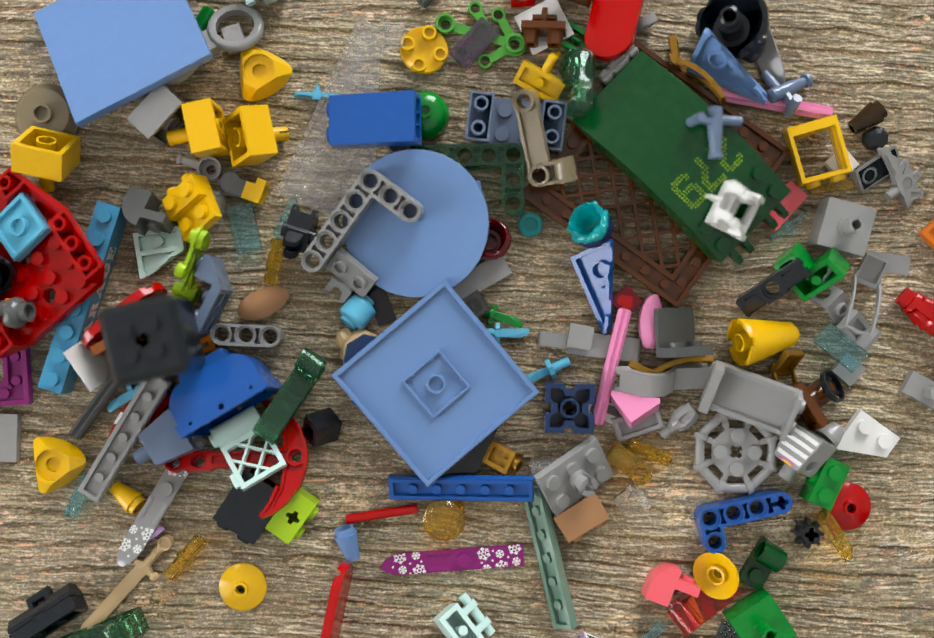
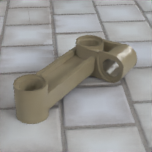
[512,89,578,187]

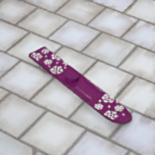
[381,543,524,575]

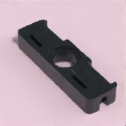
[736,257,811,317]

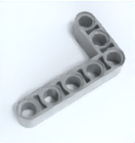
[301,169,425,272]

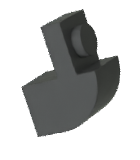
[122,185,175,236]

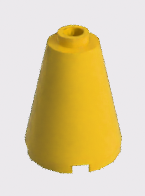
[727,318,800,366]

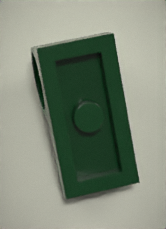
[738,536,787,591]

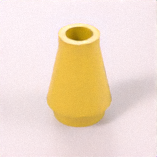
[109,481,147,515]

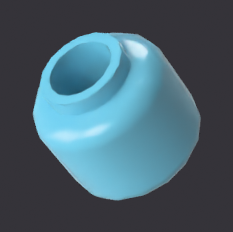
[340,294,376,330]

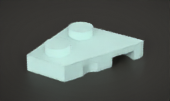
[133,226,187,279]

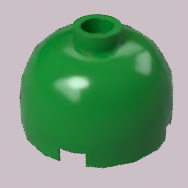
[417,91,450,141]

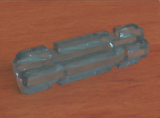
[63,472,88,519]

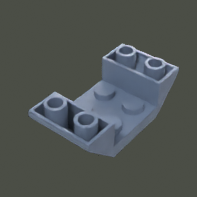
[465,90,568,152]
[194,254,233,337]

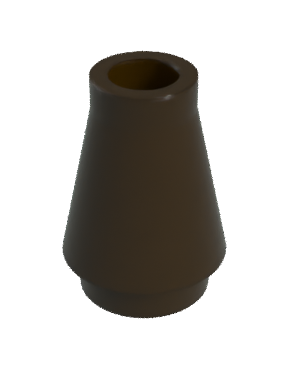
[847,100,888,134]

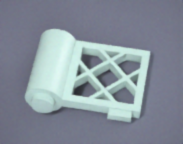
[208,405,288,491]

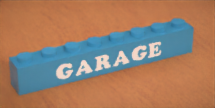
[37,200,127,395]

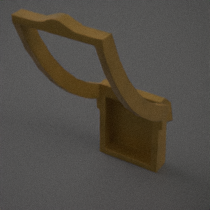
[668,35,726,106]
[770,349,805,435]
[627,356,715,374]

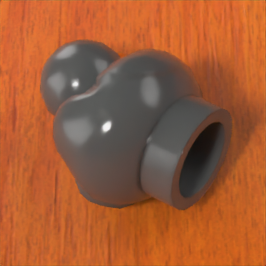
[0,297,36,329]

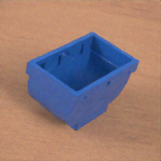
[169,348,284,439]

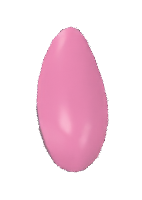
[638,294,662,349]

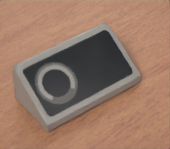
[849,145,900,193]

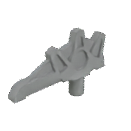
[877,148,923,209]

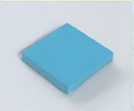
[0,192,52,262]

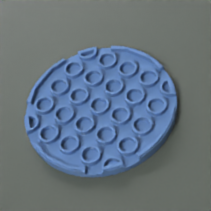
[343,149,489,297]

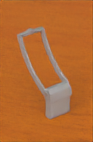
[843,252,890,337]

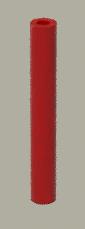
[346,504,418,524]

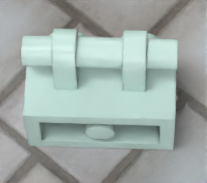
[432,592,496,638]

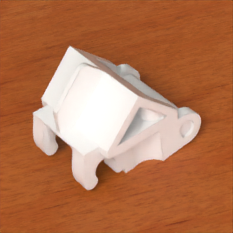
[704,180,765,241]

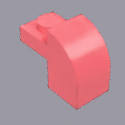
[641,563,701,607]

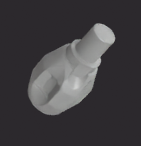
[659,403,700,440]

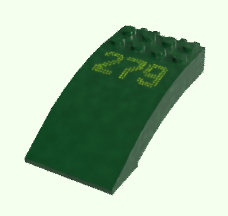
[572,50,791,264]

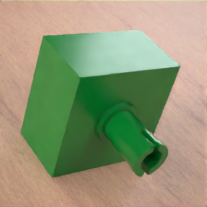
[722,587,797,638]

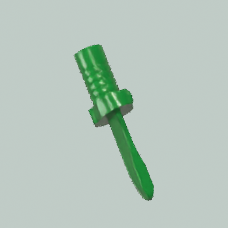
[473,304,523,328]

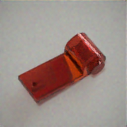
[667,572,743,637]

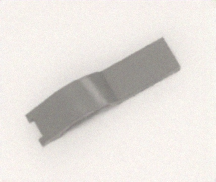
[613,363,714,398]

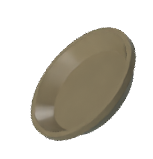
[15,83,79,135]

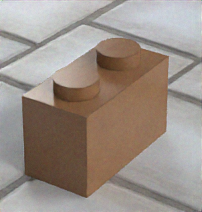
[551,493,610,543]

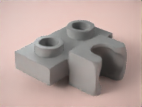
[326,247,379,303]

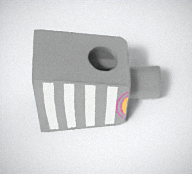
[774,422,837,482]

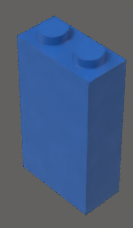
[326,90,422,149]

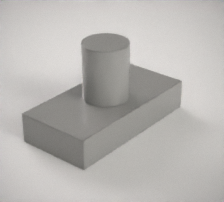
[898,370,934,410]

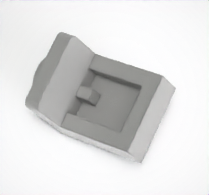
[836,309,882,351]

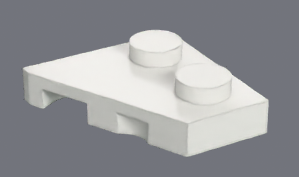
[836,409,900,458]

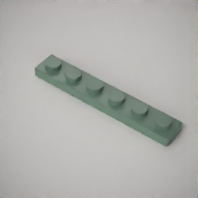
[524,485,578,630]

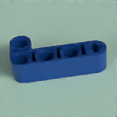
[694,488,793,554]

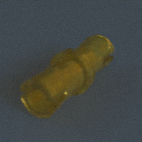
[164,534,207,581]

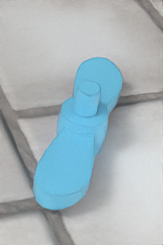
[294,85,336,102]

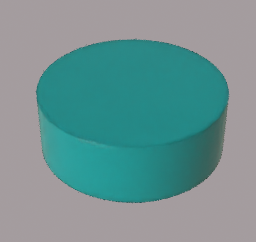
[518,213,542,237]

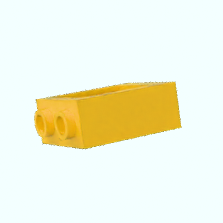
[783,114,852,190]

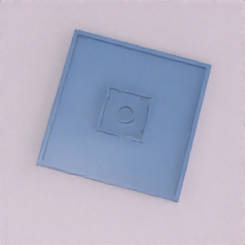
[34,0,214,127]
[331,280,539,487]

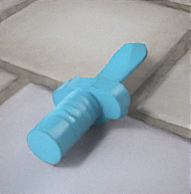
[486,322,530,343]
[527,357,571,383]
[107,383,141,412]

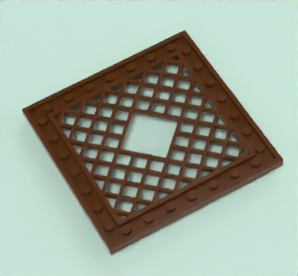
[520,39,791,308]

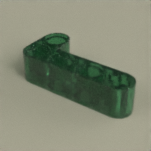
[252,347,327,445]

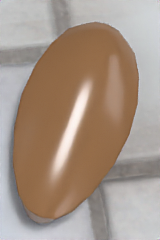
[237,287,290,320]

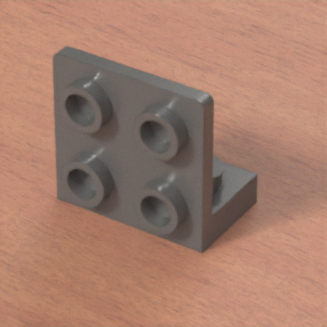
[654,307,713,358]

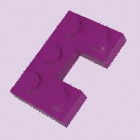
[0,348,34,406]

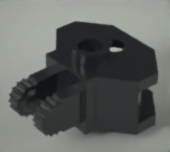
[280,204,319,260]

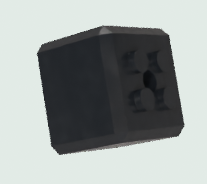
[98,294,205,386]

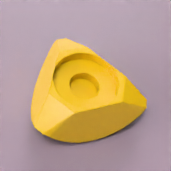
[239,46,292,101]
[33,437,86,494]

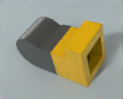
[220,172,271,206]

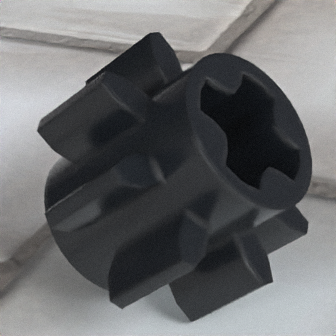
[790,516,824,549]

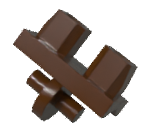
[521,7,567,49]

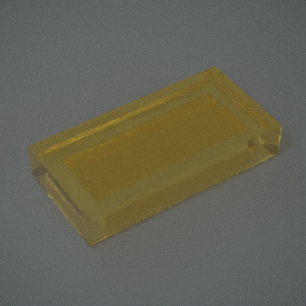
[819,509,853,562]

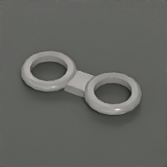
[164,4,265,85]

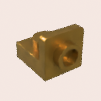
[482,440,524,476]

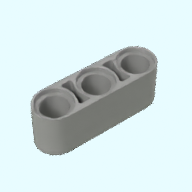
[210,323,285,347]

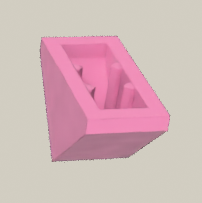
[611,391,661,429]

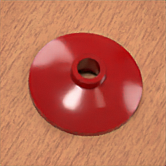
[822,482,871,530]

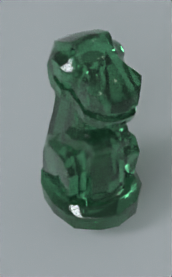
[559,46,596,119]

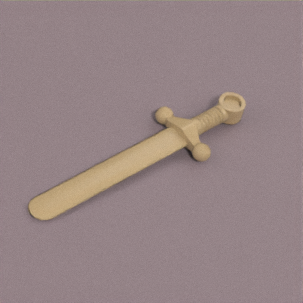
[80,534,174,636]

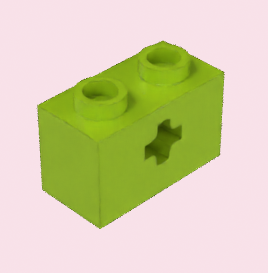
[265,487,320,545]

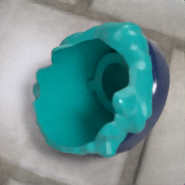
[567,201,613,248]

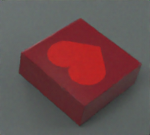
[613,284,643,313]

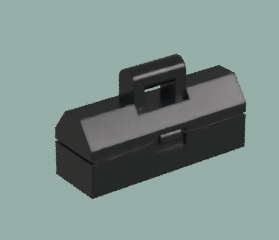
[7,583,89,638]

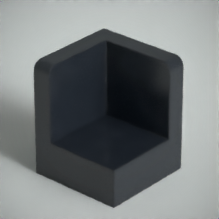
[302,408,342,448]

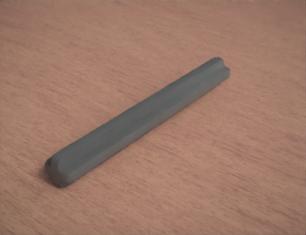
[69,341,147,440]

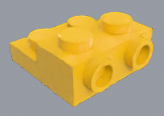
[162,173,222,242]

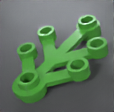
[436,1,527,70]

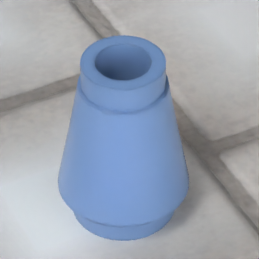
[334,524,360,562]

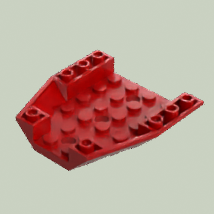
[0,167,105,359]

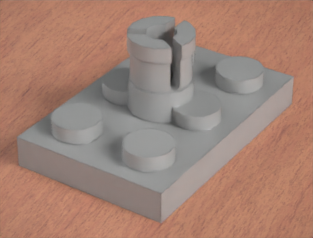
[534,435,614,516]

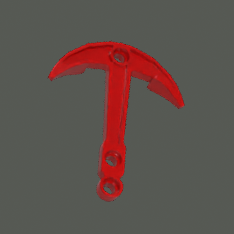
[164,400,309,519]

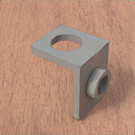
[809,285,853,325]

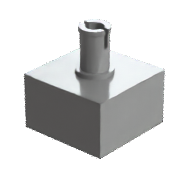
[126,85,185,147]
[807,197,877,259]

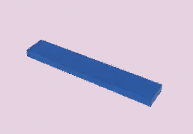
[388,474,534,502]

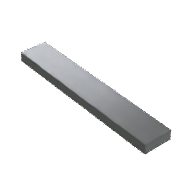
[77,377,173,503]

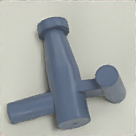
[760,70,813,118]
[686,106,743,160]

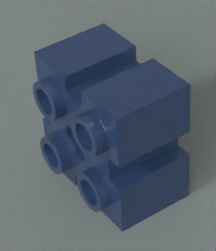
[542,381,595,434]

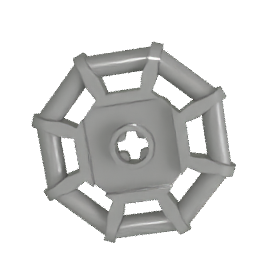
[692,412,779,495]

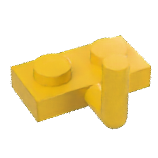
[512,50,567,101]

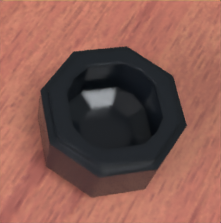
[862,126,889,151]

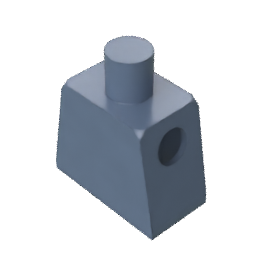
[132,409,199,465]

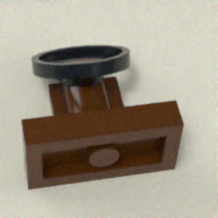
[789,370,845,430]

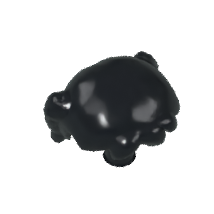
[695,0,769,63]

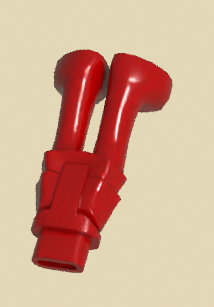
[894,287,934,337]

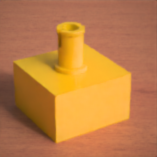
[166,98,230,159]
[223,104,289,168]
[10,126,81,192]

